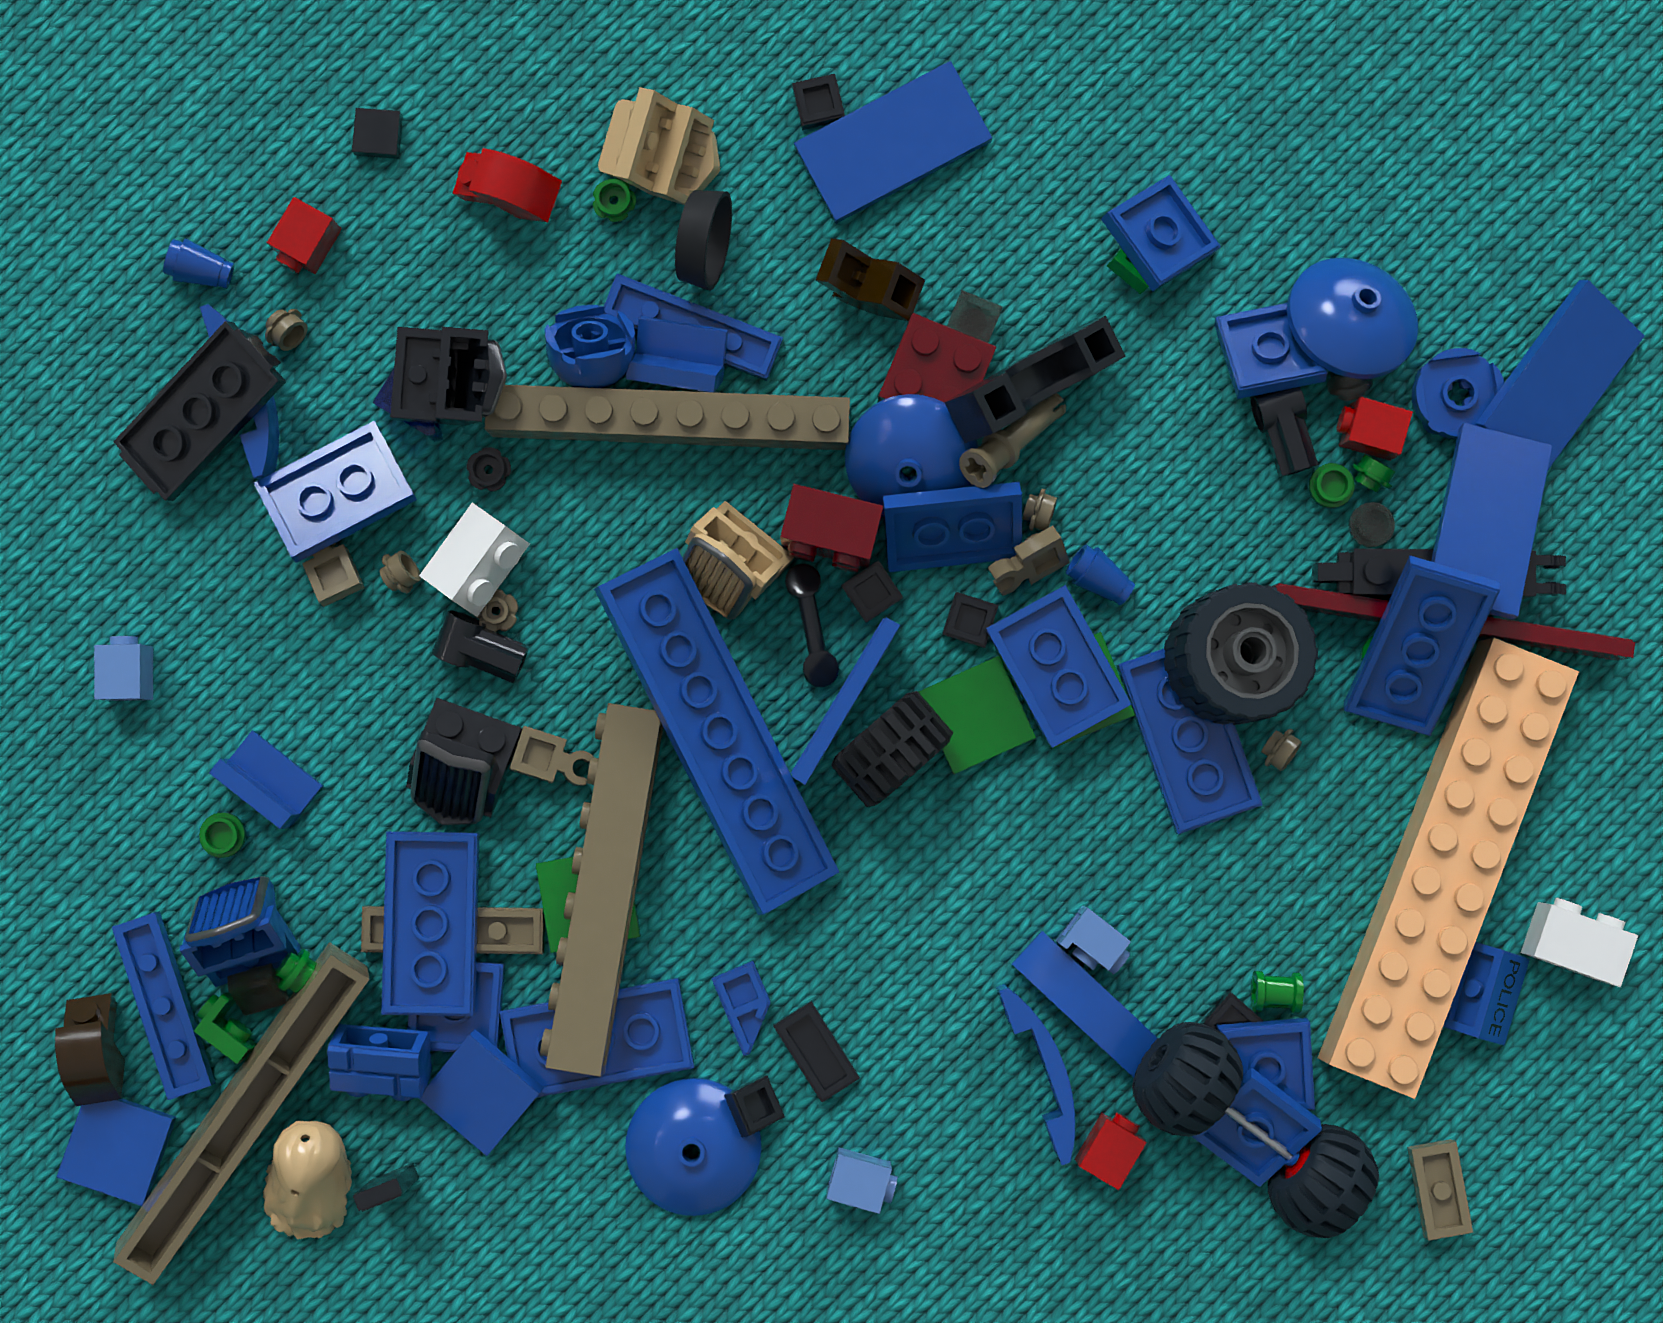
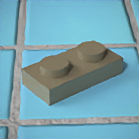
[1407,1139,1473,1241]

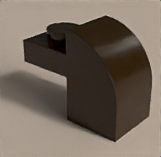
[816,238,925,321]
[55,993,125,1106]

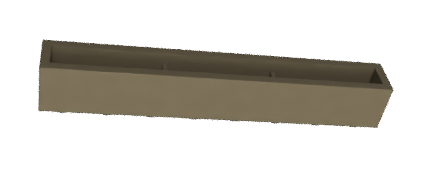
[485,385,850,450]
[540,703,664,1077]
[113,942,369,1285]

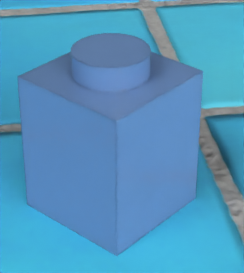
[94,636,153,701]
[826,1147,898,1214]

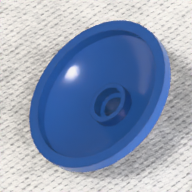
[1287,258,1418,379]
[845,394,979,517]
[625,1078,761,1216]

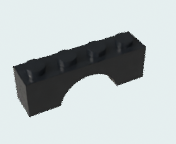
[944,316,1125,443]

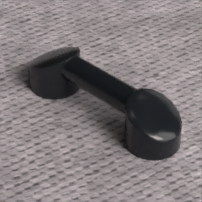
[785,564,839,688]

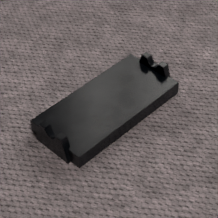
[113,321,287,501]

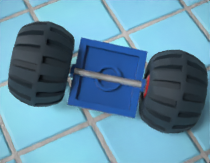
[1132,1022,1379,1238]

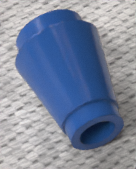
[163,238,235,289]
[1066,544,1135,605]

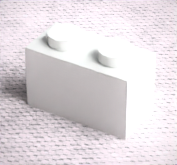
[419,503,530,617]
[1521,898,1638,987]

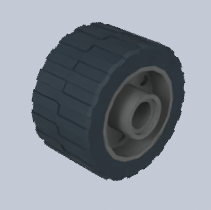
[1164,582,1318,725]

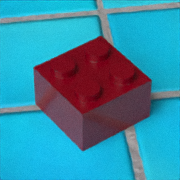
[877,313,996,403]
[780,484,883,573]

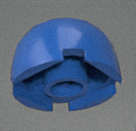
[544,305,636,388]

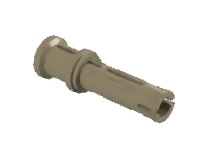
[959,393,1066,488]

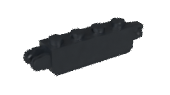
[1312,548,1566,600]

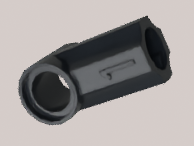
[1250,387,1319,478]
[432,610,530,683]

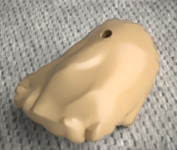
[263,1121,352,1239]

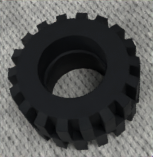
[831,691,953,807]

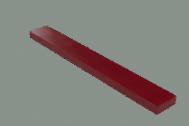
[1272,583,1635,661]

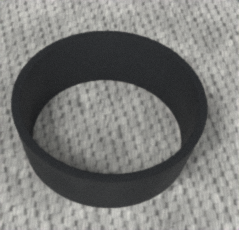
[675,190,732,291]

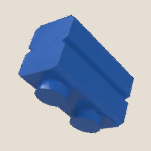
[327,1024,432,1101]

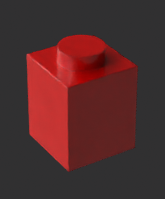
[267,197,342,275]
[1336,397,1413,461]
[1074,1112,1147,1190]

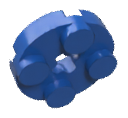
[1412,348,1504,440]

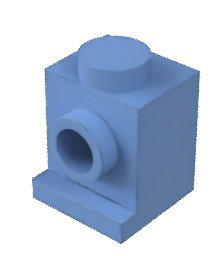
[1056,906,1131,975]

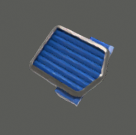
[180,876,301,987]

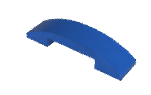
[200,304,279,480]
[1011,931,1157,1078]
[996,984,1075,1165]

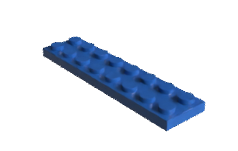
[594,548,839,915]

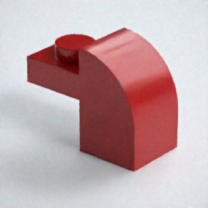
[452,148,562,223]

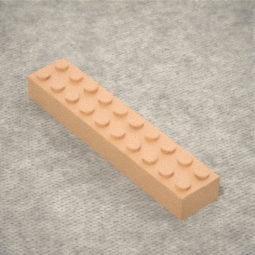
[1318,638,1579,1099]

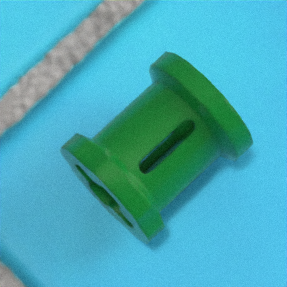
[1250,971,1304,1014]

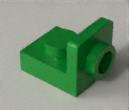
[194,991,257,1064]

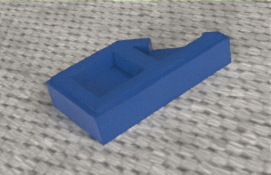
[711,960,771,1056]

